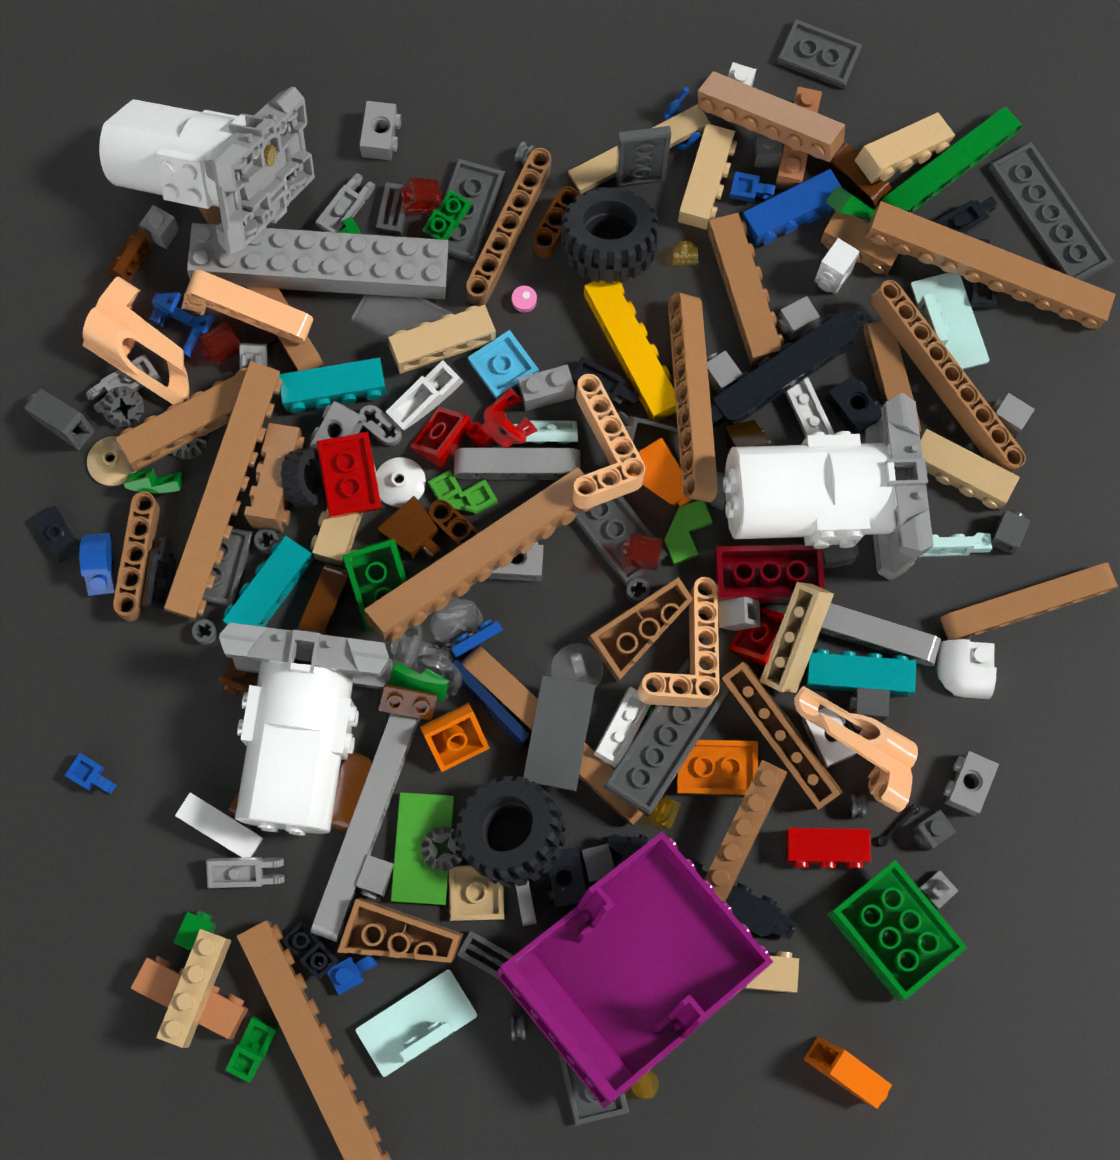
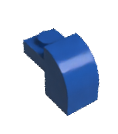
[79,533,116,596]

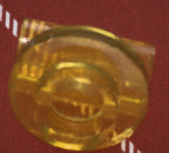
[673,241,698,266]
[652,797,681,829]
[631,1071,659,1100]

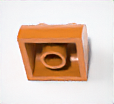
[420,703,490,772]

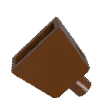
[378,496,442,561]

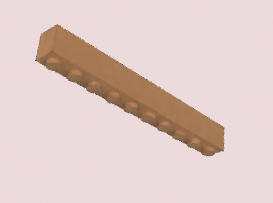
[865,201,1116,329]
[164,361,283,620]
[364,467,592,644]
[237,920,392,1160]

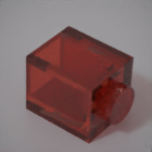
[400,177,442,214]
[200,321,240,366]
[622,534,662,571]

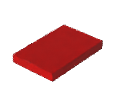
[316,432,382,519]

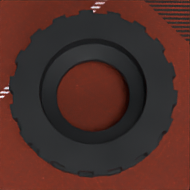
[281,448,326,507]

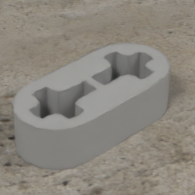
[359,405,402,447]
[515,879,537,926]

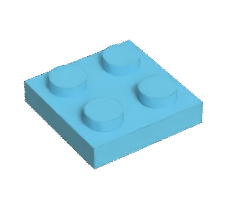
[468,330,539,400]

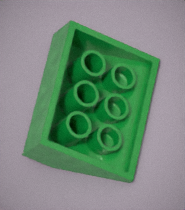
[827,860,967,1002]

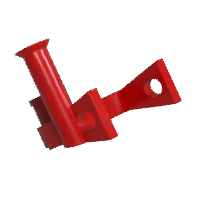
[466,387,538,448]

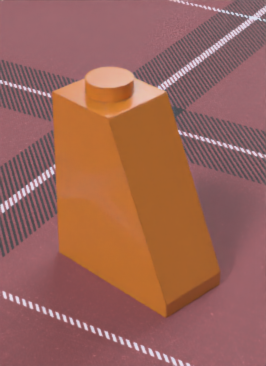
[628,438,693,507]
[803,1036,892,1109]

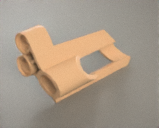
[82,276,189,404]
[794,686,918,812]

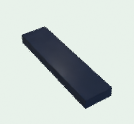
[448,660,529,749]

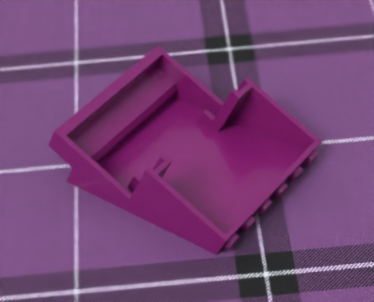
[496,832,773,1109]

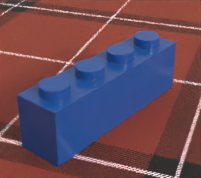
[741,169,843,247]

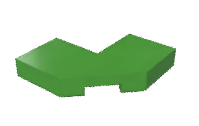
[428,470,498,515]
[664,500,713,566]

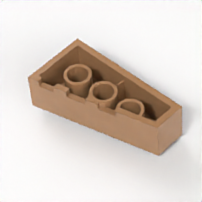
[244,423,306,533]
[588,577,693,682]
[337,897,463,963]

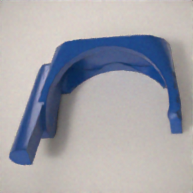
[664,87,701,151]

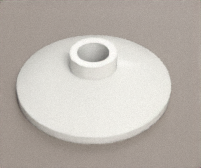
[376,457,426,508]

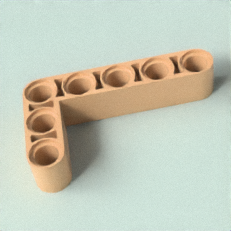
[181,270,313,344]
[572,374,645,509]
[637,577,719,708]

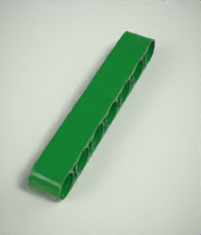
[881,107,1023,213]

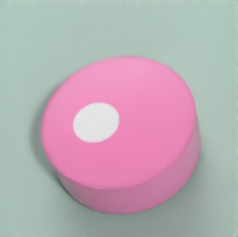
[512,286,537,313]

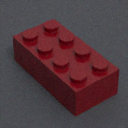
[714,545,825,604]

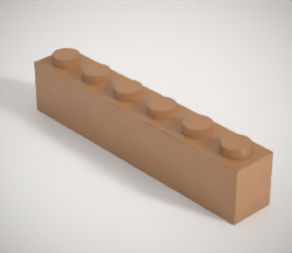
[698,71,845,162]
[707,213,784,366]
[116,368,247,472]
[722,662,843,810]

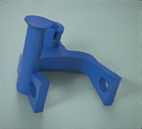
[148,292,215,359]

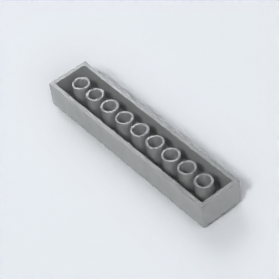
[187,223,448,299]

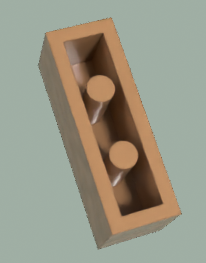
[821,211,899,276]

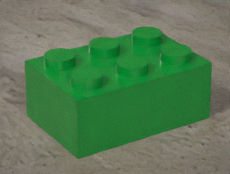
[342,537,408,631]

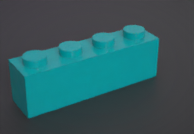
[279,358,387,413]
[223,536,314,627]
[805,649,916,697]

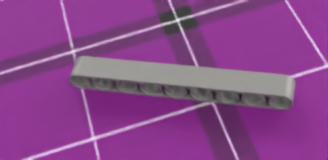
[311,713,420,942]

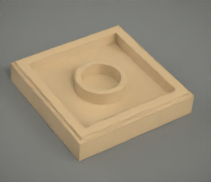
[449,865,505,921]

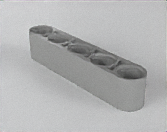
[454,448,581,480]
[820,603,941,666]

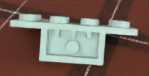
[910,273,989,370]
[356,970,477,1077]

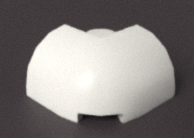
[937,639,997,699]

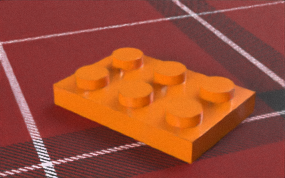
[677,740,758,796]

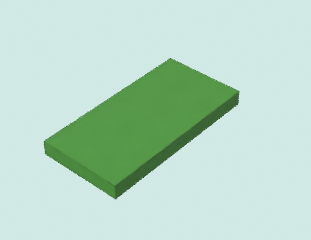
[391,792,454,905]

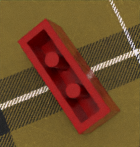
[785,828,871,869]

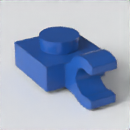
[730,171,775,203]
[65,753,117,794]
[327,955,378,995]

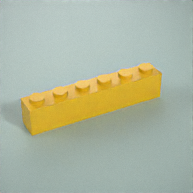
[584,281,676,422]

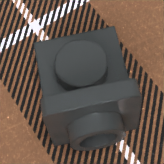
[912,809,956,851]

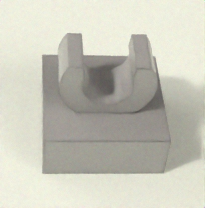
[240,343,267,370]
[919,870,958,909]

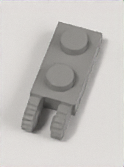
[315,173,375,233]
[86,354,159,413]
[206,857,285,888]

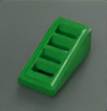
[826,186,874,219]

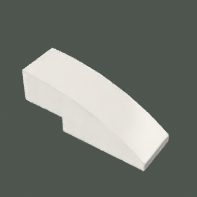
[386,360,463,430]
[175,793,263,858]

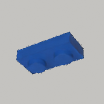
[451,619,504,657]

